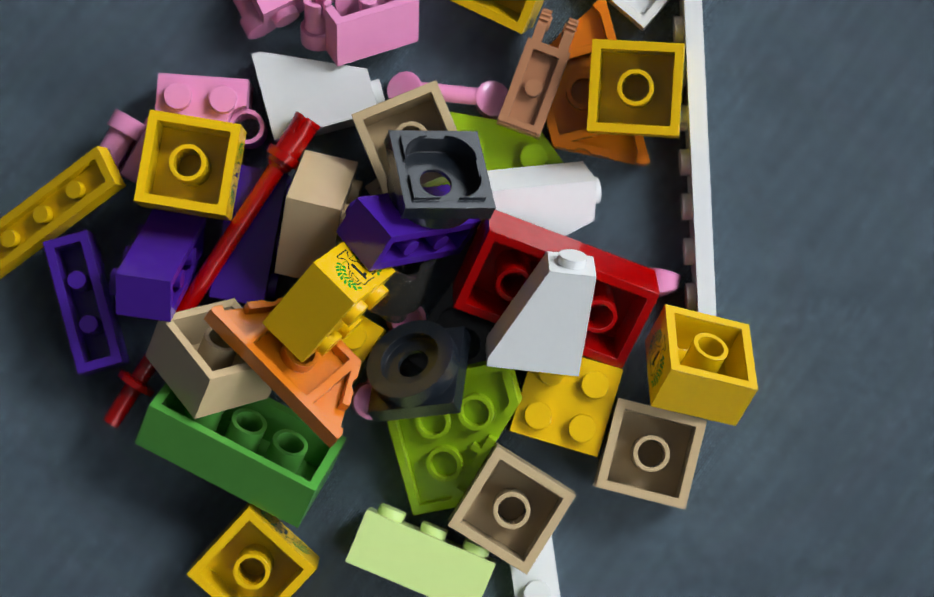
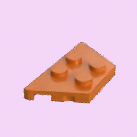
[545,0,650,167]
[204,298,362,448]

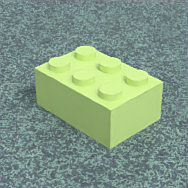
[345,503,496,597]

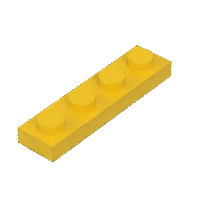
[0,146,126,279]

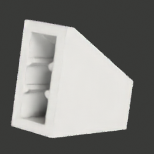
[251,52,385,143]
[477,161,601,236]
[485,249,597,377]

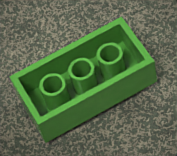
[135,383,347,528]

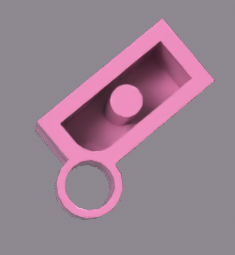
[155,73,268,149]

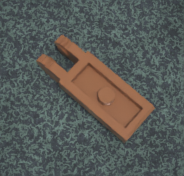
[497,8,579,140]

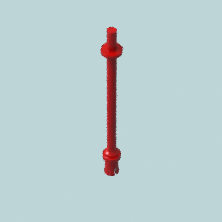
[103,111,321,429]

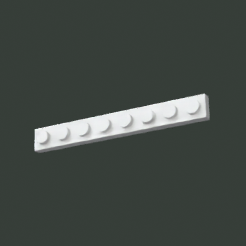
[673,0,716,316]

